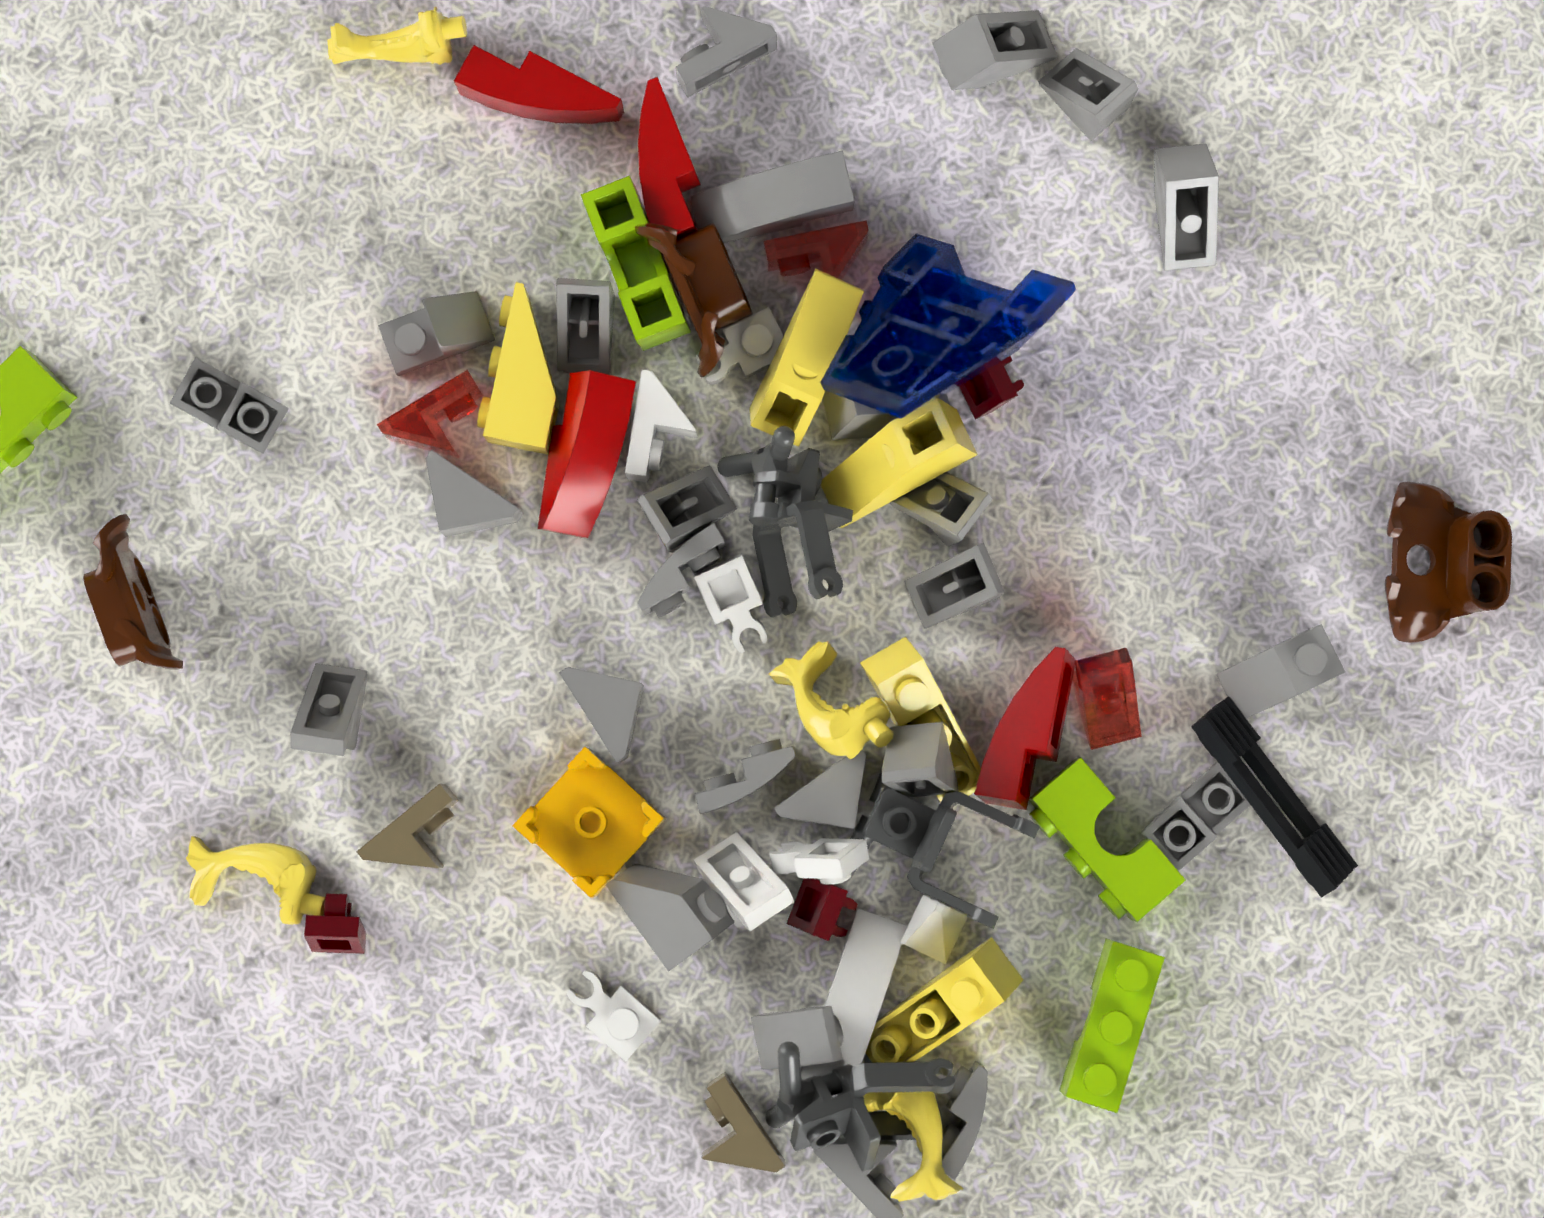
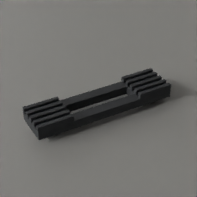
[1191,696,1358,897]

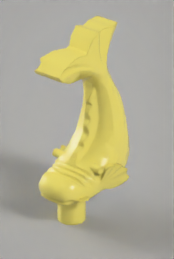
[327,7,467,65]
[769,641,893,759]
[186,836,325,925]
[864,1062,964,1202]

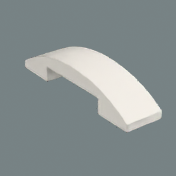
[801,908,907,1098]

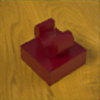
[953,349,1024,419]
[786,878,858,941]
[304,893,366,954]

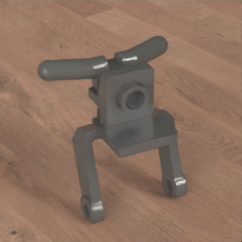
[717,426,853,618]
[850,769,1040,929]
[765,1041,955,1172]

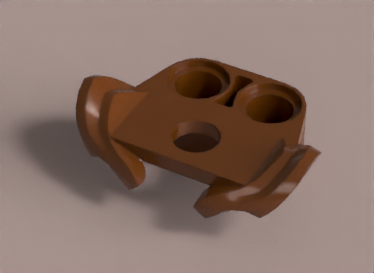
[635,223,753,378]
[1385,482,1512,642]
[83,514,183,670]

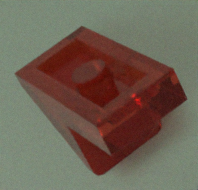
[764,220,869,280]
[377,370,484,458]
[1072,648,1142,750]

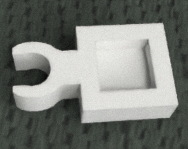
[695,307,783,385]
[694,554,767,653]
[769,838,869,885]
[567,970,662,1061]

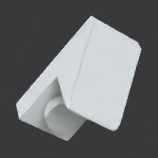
[625,370,698,483]
[693,832,794,931]

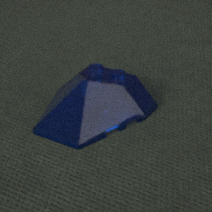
[820,234,1076,419]

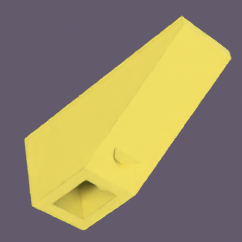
[749,269,864,447]
[477,282,560,455]
[821,397,978,528]
[860,637,981,803]
[865,937,1023,1063]

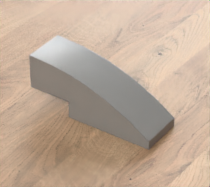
[691,150,854,243]

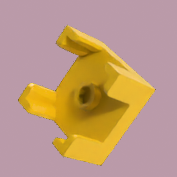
[512,746,666,898]

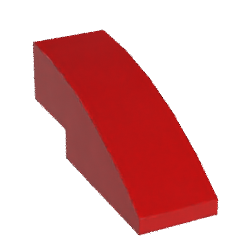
[454,45,624,124]
[638,77,701,255]
[538,370,636,538]
[974,647,1076,810]

